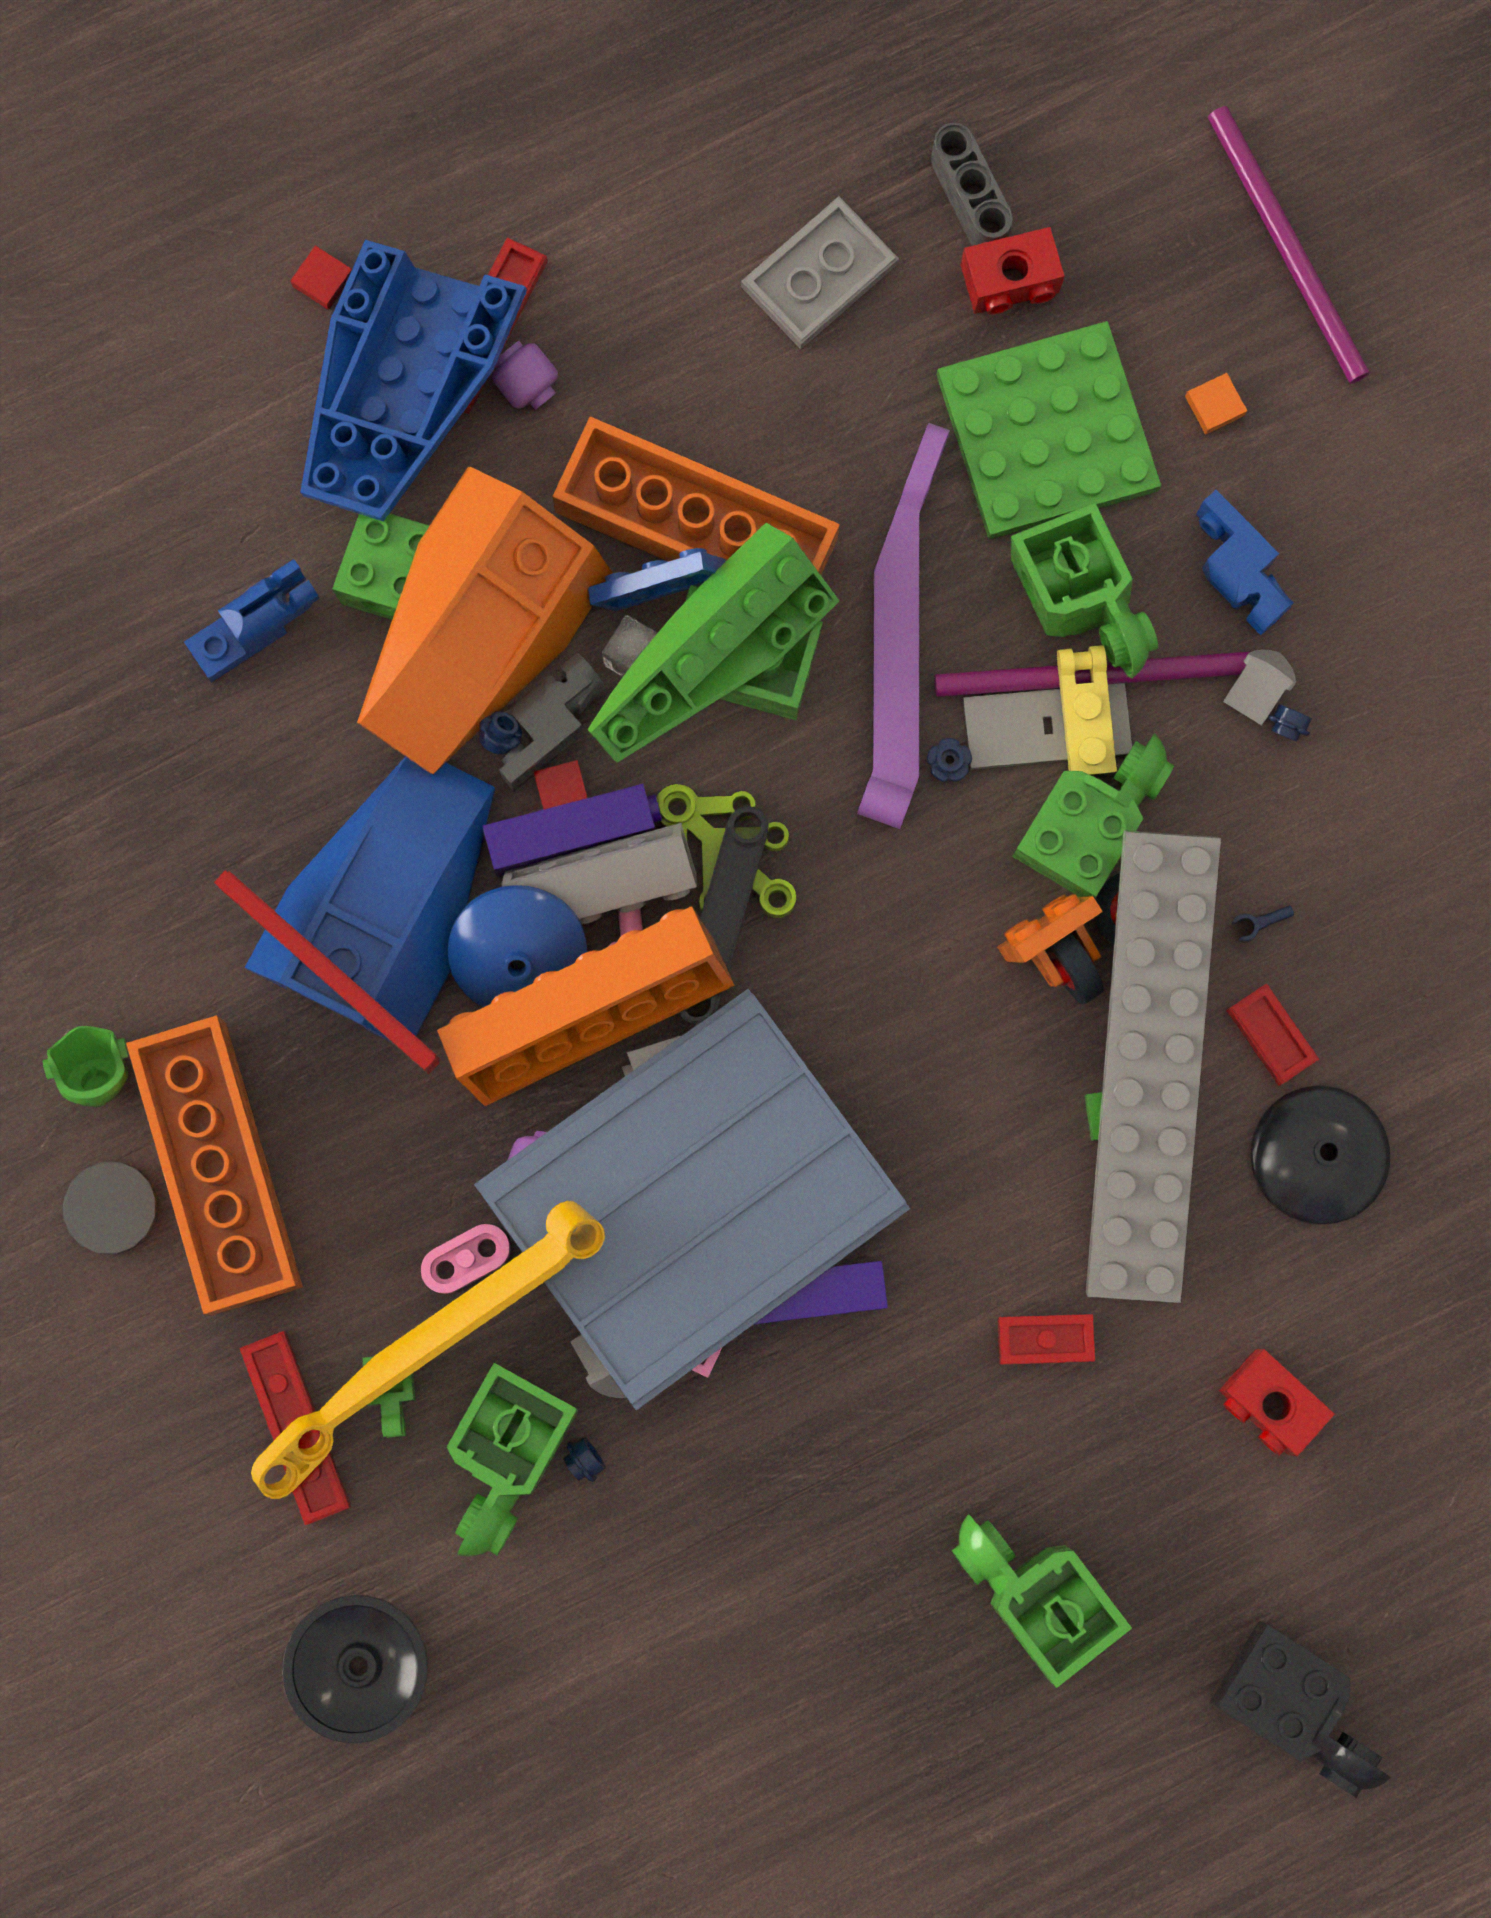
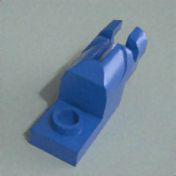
[1196,490,1294,635]
[184,559,320,683]

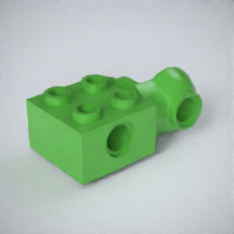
[1011,503,1158,679]
[332,514,429,620]
[1012,733,1175,898]
[447,1363,579,1557]
[951,1514,1132,1688]

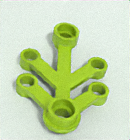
[656,784,796,918]

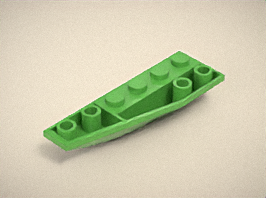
[587,523,839,763]

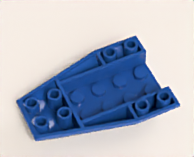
[300,240,527,522]
[245,756,496,1043]

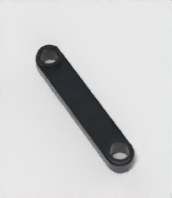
[679,806,769,1025]

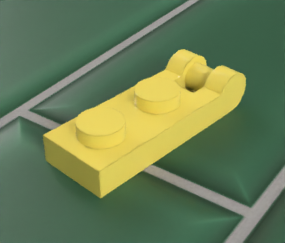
[1057,645,1117,775]

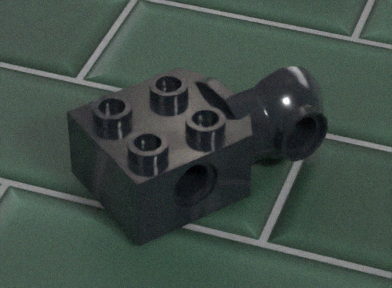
[1210,1621,1391,1798]

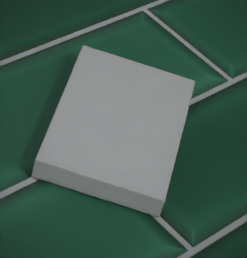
[741,196,899,350]

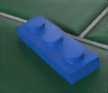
[588,548,726,611]

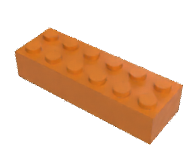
[552,416,840,575]
[437,906,735,1106]
[126,1015,303,1315]

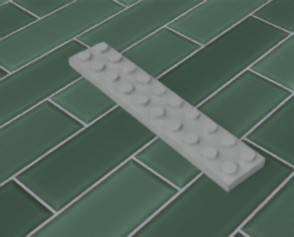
[1086,831,1221,1303]

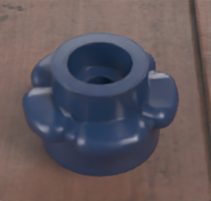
[1268,704,1312,742]
[478,712,522,754]
[927,738,972,782]
[564,1437,606,1482]

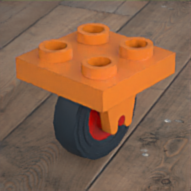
[997,894,1104,1005]

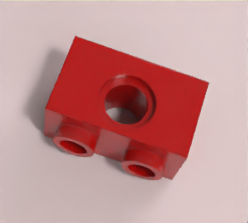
[960,227,1065,315]
[1219,1349,1335,1456]

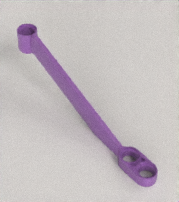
[857,423,950,829]

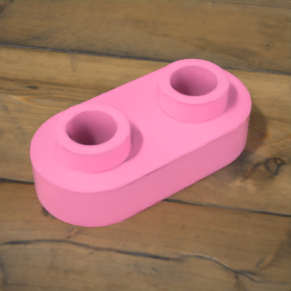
[421,1224,511,1294]

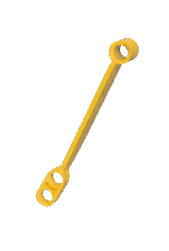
[251,1201,605,1499]

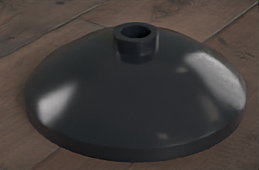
[1251,1086,1390,1225]
[283,1595,428,1743]

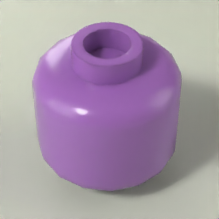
[492,341,558,410]

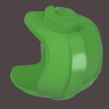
[43,1026,129,1108]

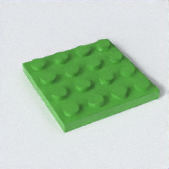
[936,321,1161,540]

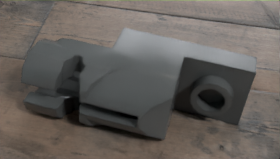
[499,653,605,792]

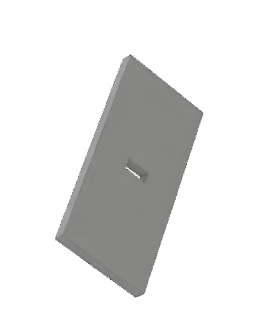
[963,683,1132,770]

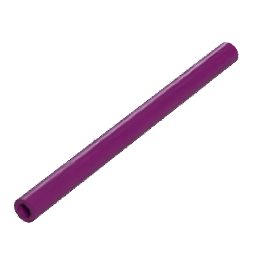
[1208,106,1370,384]
[934,651,1250,697]

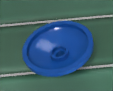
[448,885,587,1007]

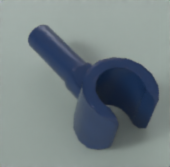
[1232,905,1294,943]

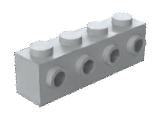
[502,823,697,924]

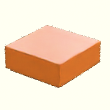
[1185,373,1247,435]

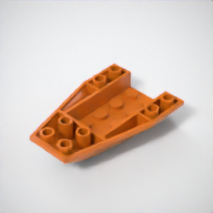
[357,467,613,774]

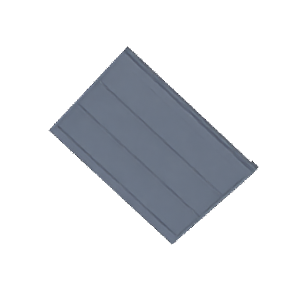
[474,989,910,1410]

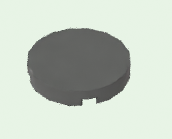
[63,1162,159,1254]

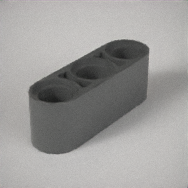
[931,123,1013,246]

